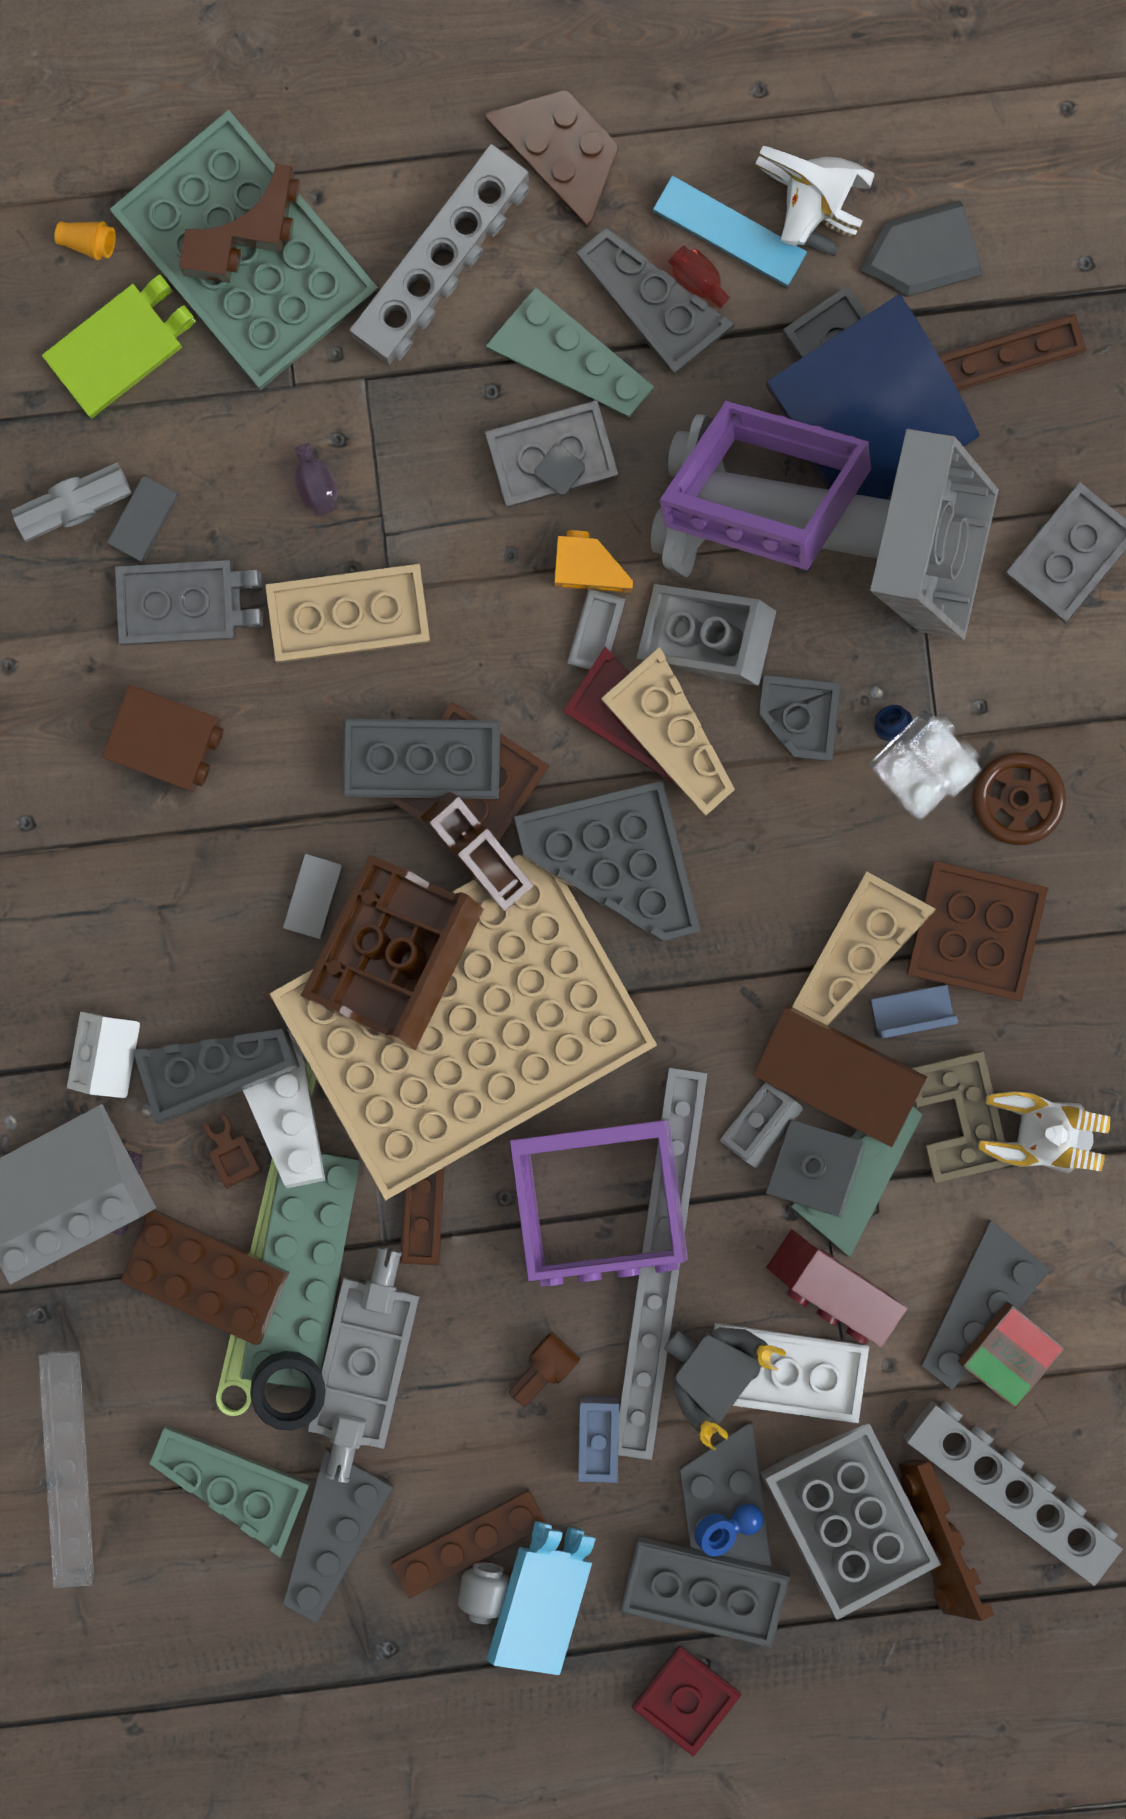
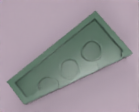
[486,287,654,419]
[790,1107,923,1257]
[150,1426,310,1558]

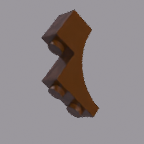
[179,164,300,283]

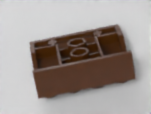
[300,855,484,1051]

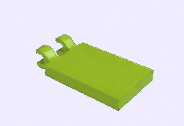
[42,274,197,419]

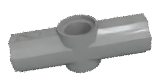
[11,462,132,542]

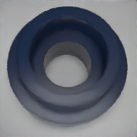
[875,705,914,741]

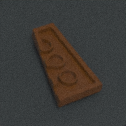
[899,1459,994,1621]

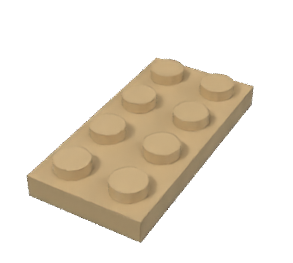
[265,564,431,663]

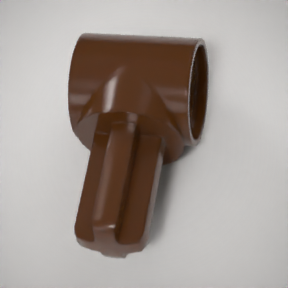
[509,1332,581,1406]

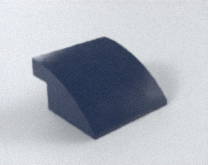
[766,293,980,499]

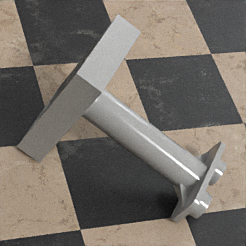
[651,414,999,641]

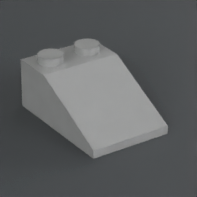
[636,584,776,686]

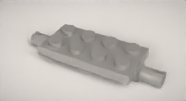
[308,1247,420,1483]

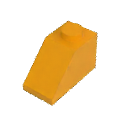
[554,530,633,593]

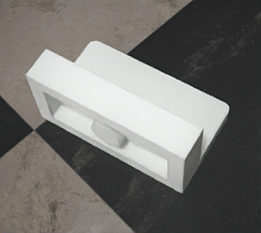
[67,1012,140,1098]

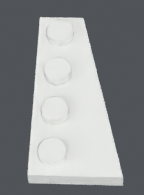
[243,1029,325,1188]

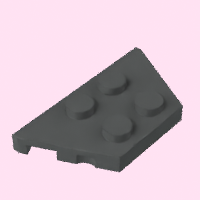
[680,1421,772,1567]

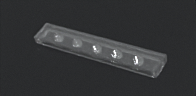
[38,1350,94,1588]

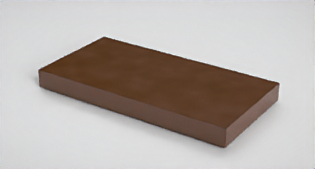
[753,1005,927,1147]

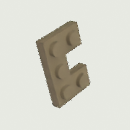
[912,1051,1010,1183]

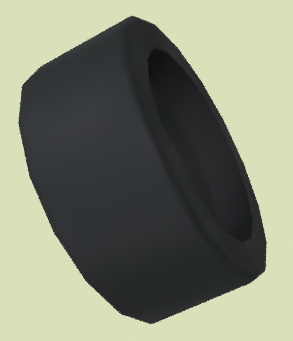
[250,1351,326,1431]

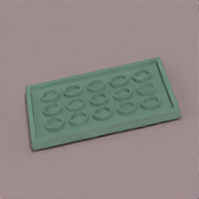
[110,110,379,390]

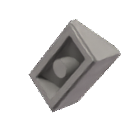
[719,1082,803,1168]

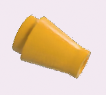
[54,221,116,260]

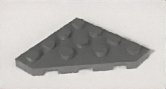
[511,781,701,942]

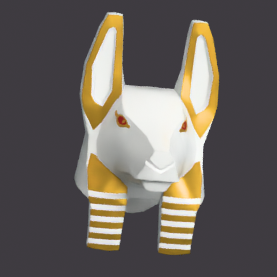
[755,146,874,247]
[978,1091,1110,1174]

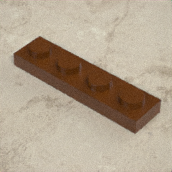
[391,1489,547,1599]

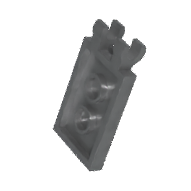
[115,560,264,646]

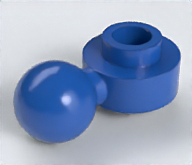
[694,1504,763,1557]

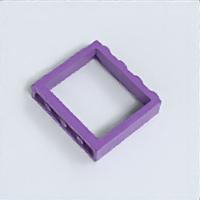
[660,401,871,571]
[510,1119,688,1286]

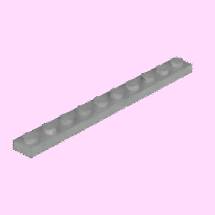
[618,1067,708,1460]

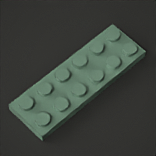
[240,1153,360,1389]

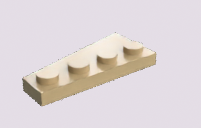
[601,647,735,816]
[792,872,936,1025]

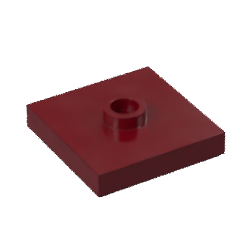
[632,1644,742,1757]

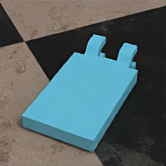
[487,1521,596,1675]

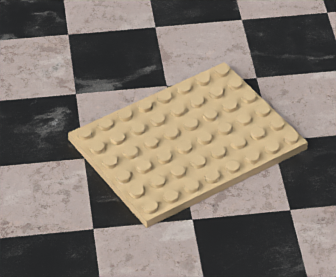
[269,854,657,1201]

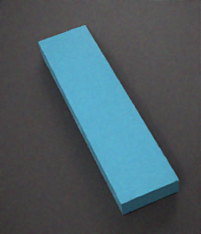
[653,175,807,288]

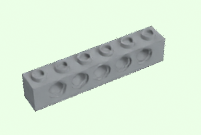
[350,144,530,365]
[903,1400,1123,1586]

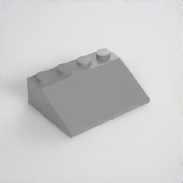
[0,1104,156,1285]
[759,1423,941,1620]

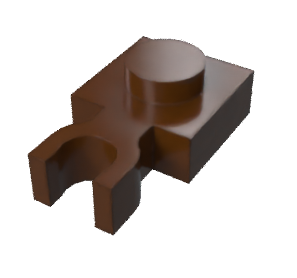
[202,1114,262,1189]

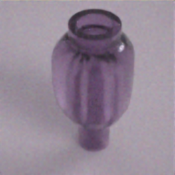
[295,443,338,516]

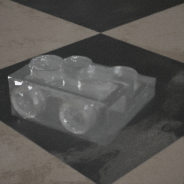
[868,710,982,821]

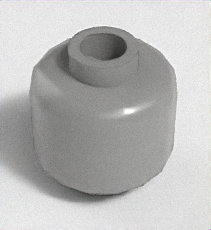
[458,1562,510,1624]

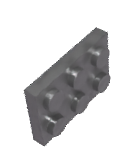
[485,400,619,509]
[1004,482,1126,623]

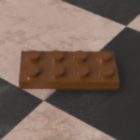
[120,1210,289,1345]

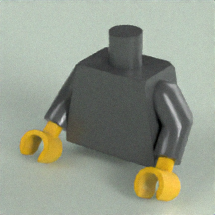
[664,1327,786,1450]

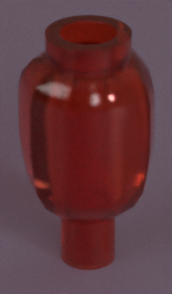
[668,245,730,308]

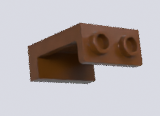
[101,685,224,792]

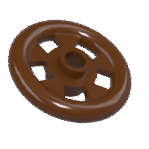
[973,752,1066,845]

